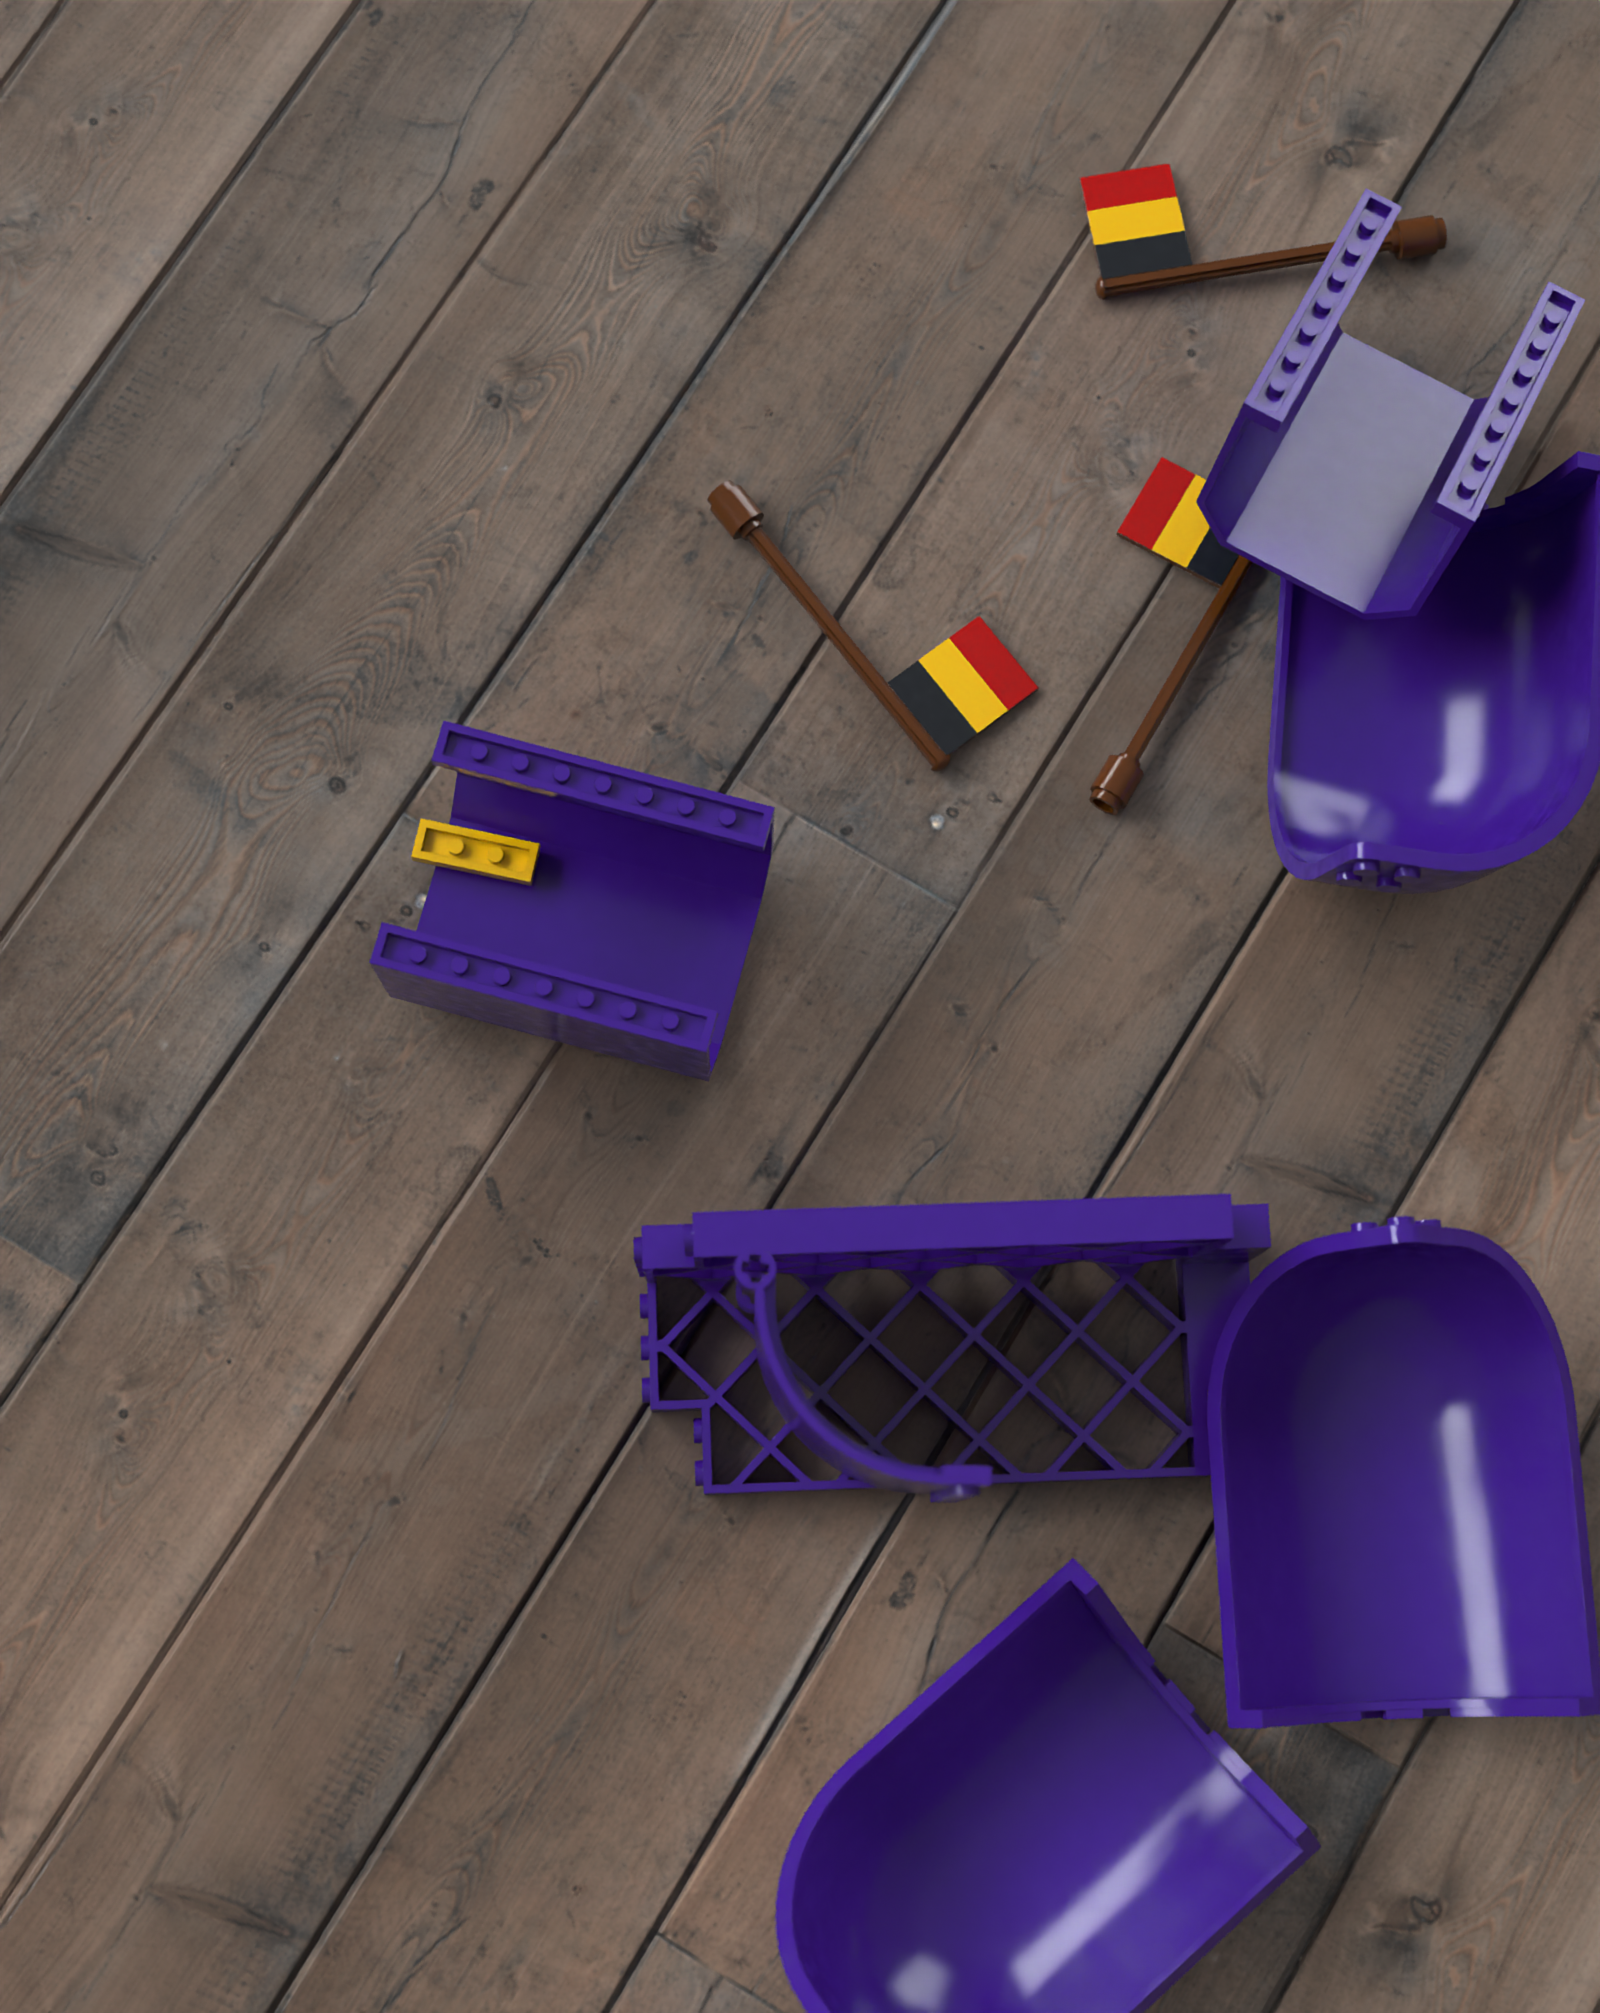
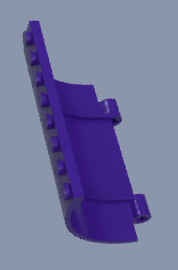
[734,1247,992,1503]

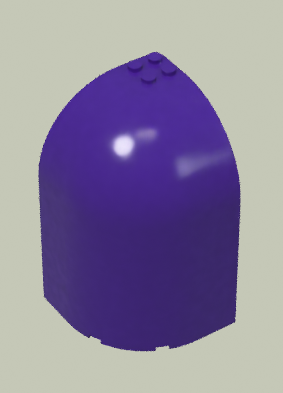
[1267,451,1600,894]
[1207,1216,1600,1728]
[775,1558,1322,2013]

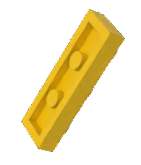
[411,818,541,886]

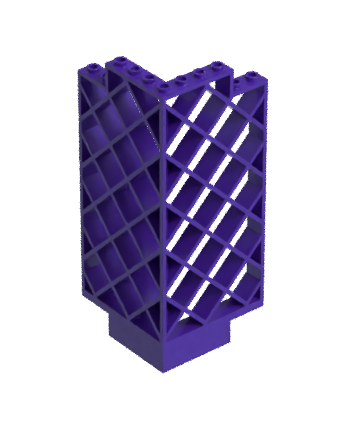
[633,1193,1271,1495]

